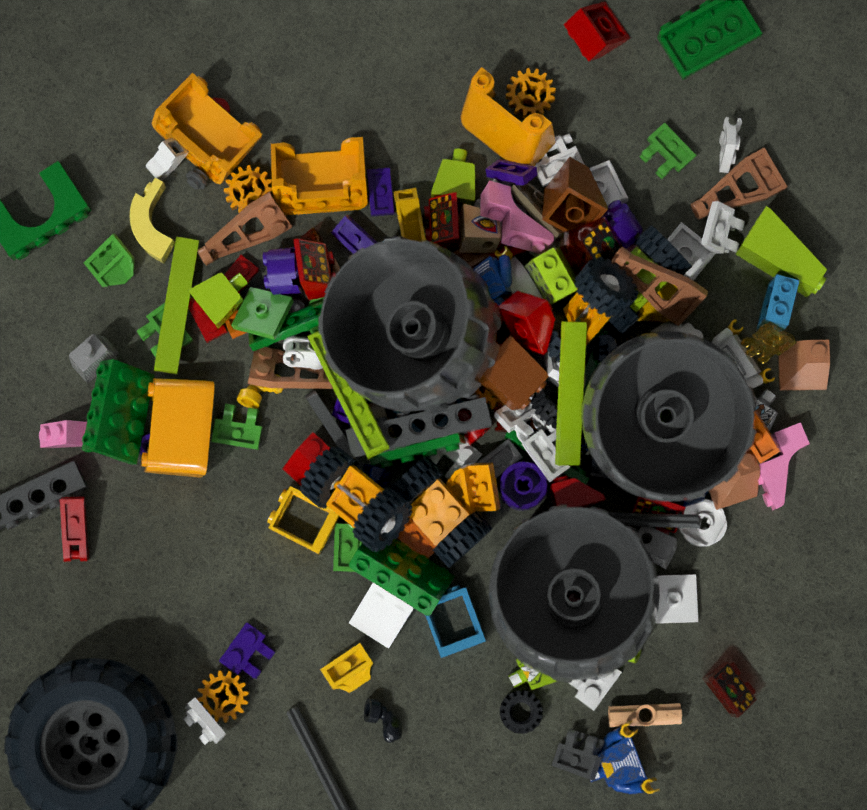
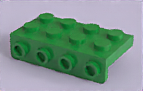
[657,0,763,80]
[82,359,155,465]
[349,538,455,616]

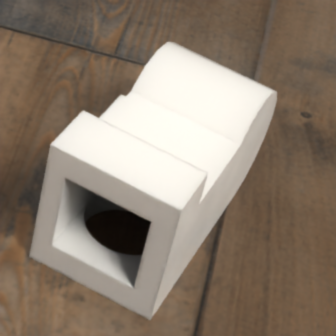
[146,138,189,181]

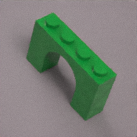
[0,161,91,261]

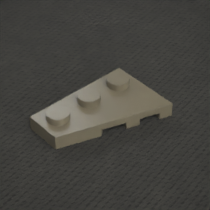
[511,182,570,240]

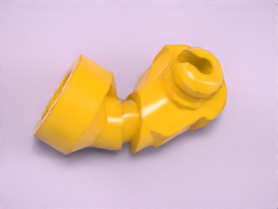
[237,374,284,409]

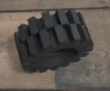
[531,385,558,429]
[499,690,543,734]

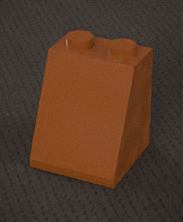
[542,157,608,242]
[480,335,549,410]

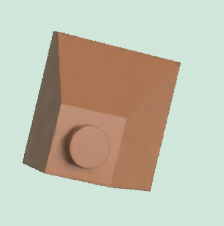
[778,340,830,391]
[709,448,760,510]

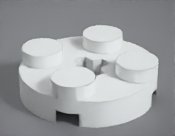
[679,499,727,547]

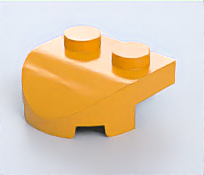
[446,463,501,514]

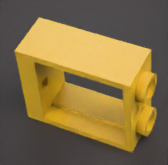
[267,486,340,555]

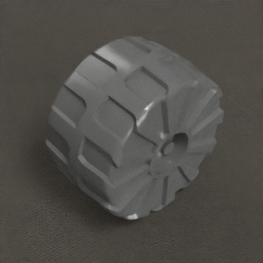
[318,236,501,414]
[581,331,756,501]
[489,505,660,683]

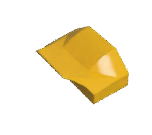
[320,643,373,693]

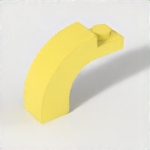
[130,178,175,263]

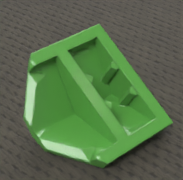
[84,233,134,287]

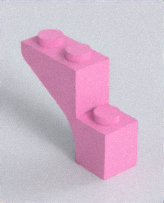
[480,180,554,254]
[39,420,87,448]
[758,422,810,511]

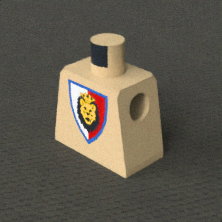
[458,204,502,253]

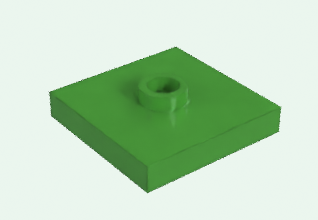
[231,287,294,340]

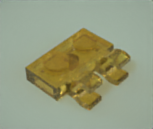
[740,322,797,364]

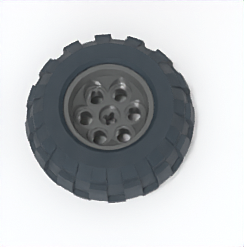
[4,658,177,810]

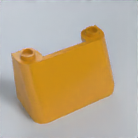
[461,67,556,166]
[152,73,263,184]
[271,137,368,215]
[141,378,214,478]

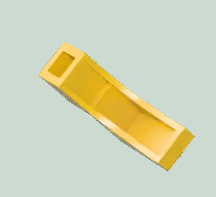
[393,188,426,242]

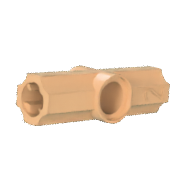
[608,703,682,727]

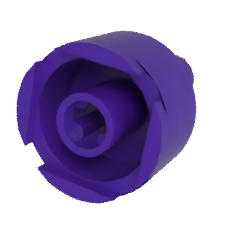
[589,200,643,255]
[263,247,303,295]
[499,462,547,511]

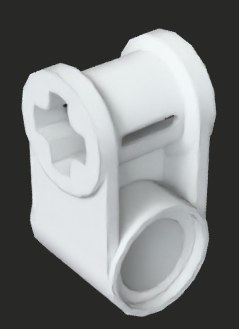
[283,336,322,370]

